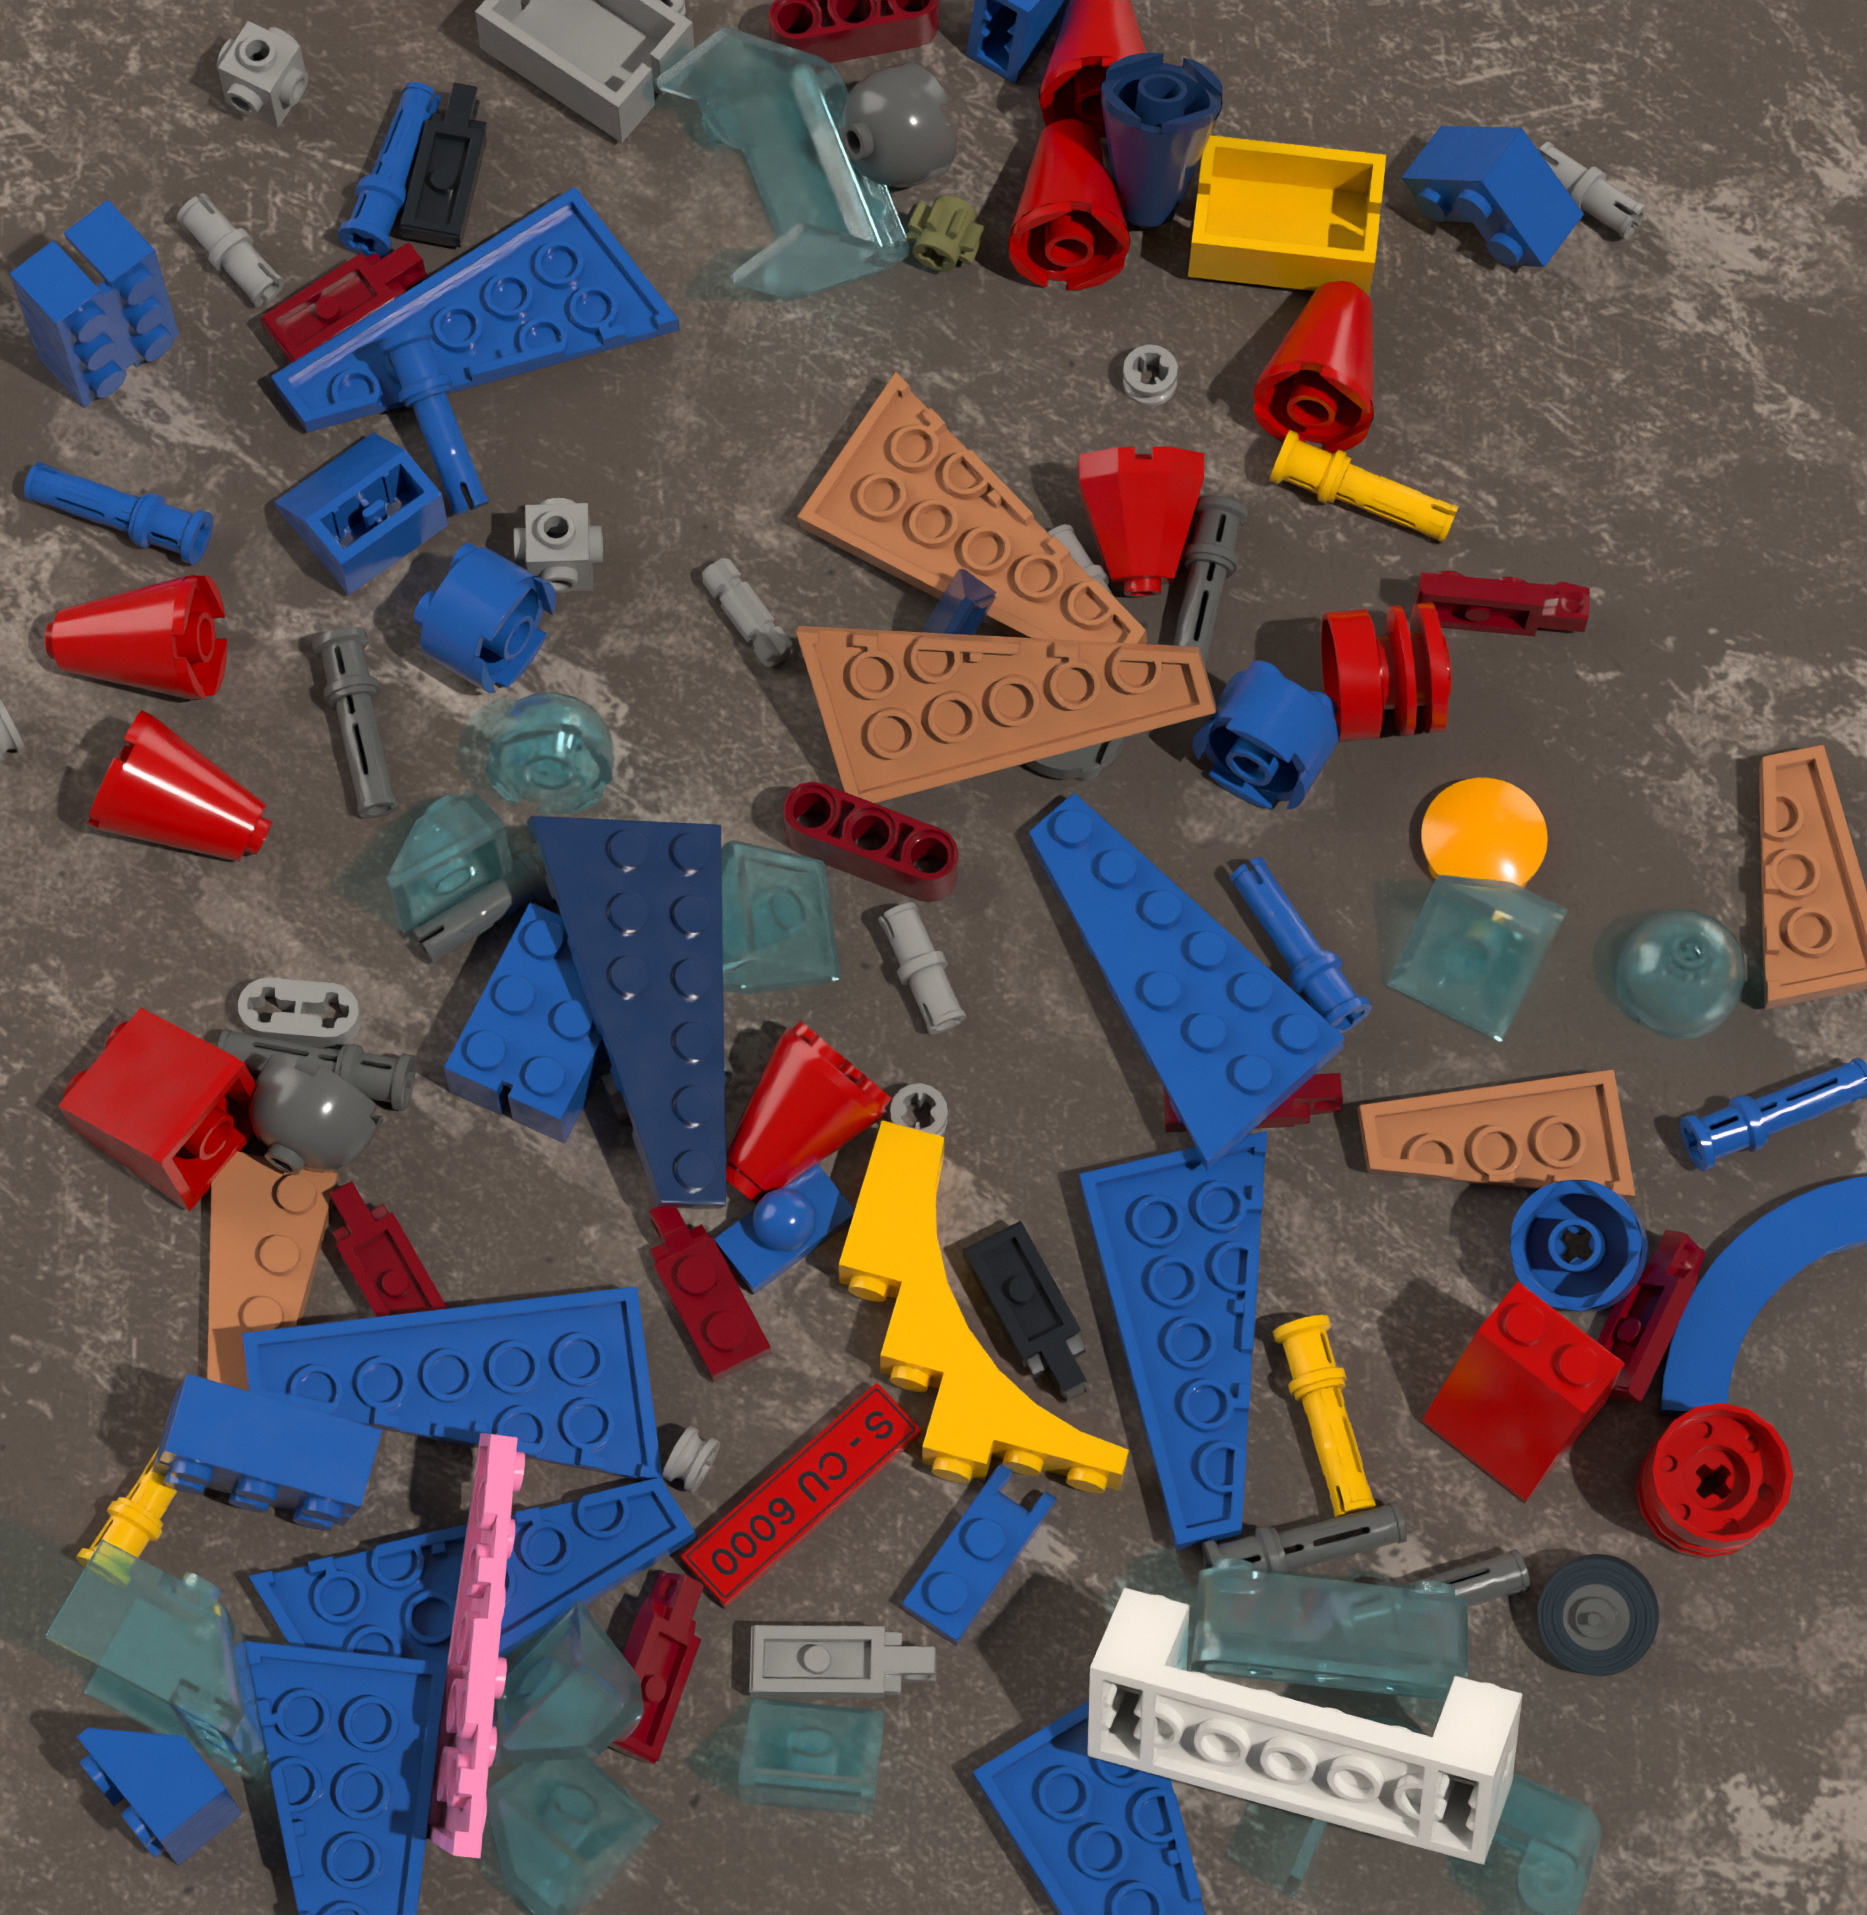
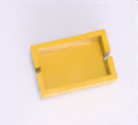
[1188,135,1386,296]

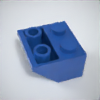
[274,432,448,596]
[77,1728,242,1866]

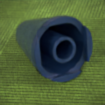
[1100,52,1223,229]

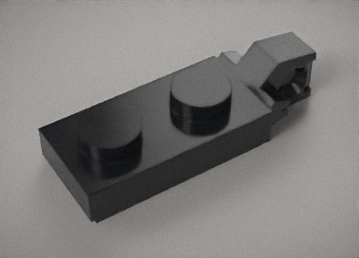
[400,83,487,248]
[963,1221,1087,1404]

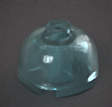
[486,692,615,815]
[1615,908,1745,1039]

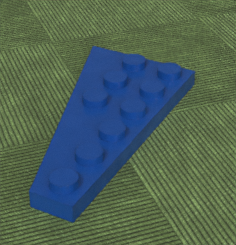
[271,187,680,433]
[1078,1131,1267,1551]
[242,1286,663,1481]
[249,1477,696,1663]
[972,1701,1205,1915]

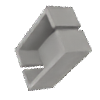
[475,0,695,143]

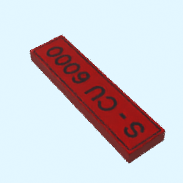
[680,1383,921,1609]

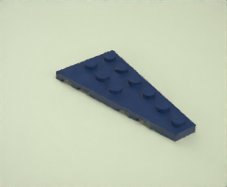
[526,816,726,1209]

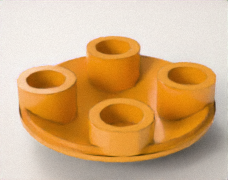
[1421,777,1548,896]

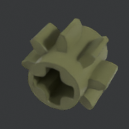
[906,195,984,272]

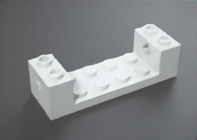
[1088,1588,1522,1865]

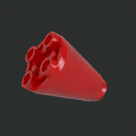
[726,1020,893,1204]

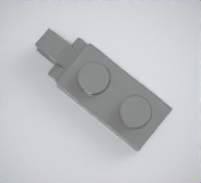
[750,1625,937,1698]

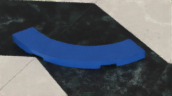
[1658,1176,1867,1417]

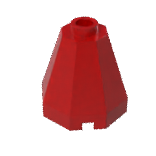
[1077,446,1204,597]

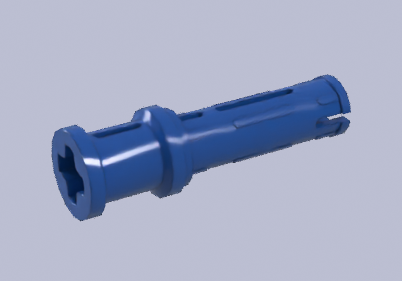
[337,82,441,258]
[378,325,490,516]
[24,461,213,565]
[1229,857,1373,1034]
[1680,1058,1867,1172]

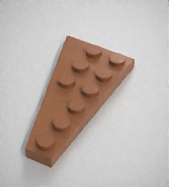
[797,372,1148,644]
[796,626,1216,803]

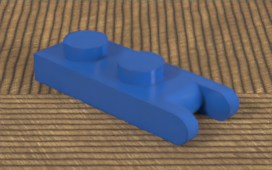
[902,1462,1057,1647]

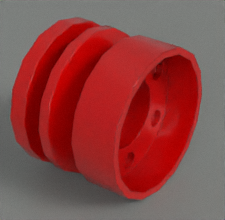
[1320,602,1452,742]
[1635,1403,1793,1560]

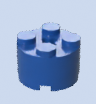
[413,543,556,693]
[1192,660,1339,810]
[1510,1179,1648,1313]

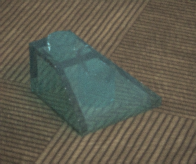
[386,789,513,933]
[722,840,841,995]
[1387,875,1569,1042]
[492,1600,644,1764]
[486,1734,661,1915]

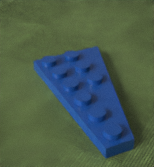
[1029,793,1345,1172]
[245,1641,448,1915]

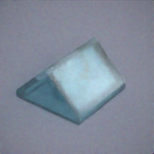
[738,1698,885,1816]

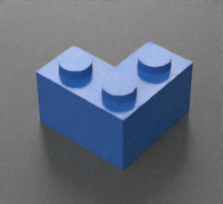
[1401,126,1584,267]

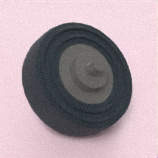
[1537,1554,1659,1676]

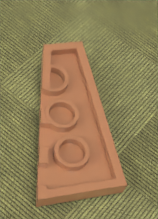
[1759,745,1867,1010]
[1357,1069,1636,1199]
[207,1152,340,1391]

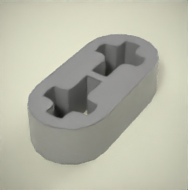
[238,978,362,1048]

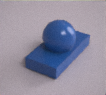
[714,1164,855,1295]

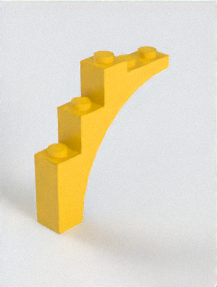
[839,1120,1129,1494]

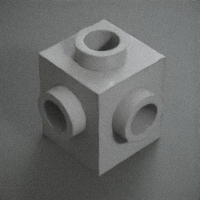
[217,21,308,128]
[514,498,604,593]

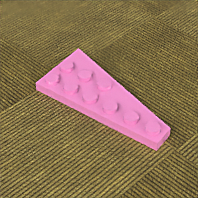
[427,1433,525,1858]

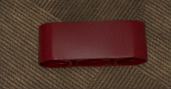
[769,0,939,69]
[783,782,958,903]

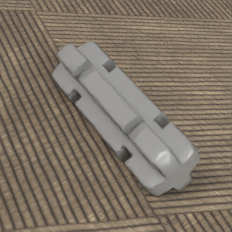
[702,558,793,668]

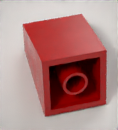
[58,1007,257,1212]
[1421,1281,1625,1504]

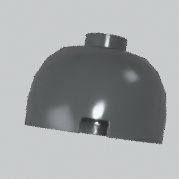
[841,62,957,188]
[249,1053,383,1175]

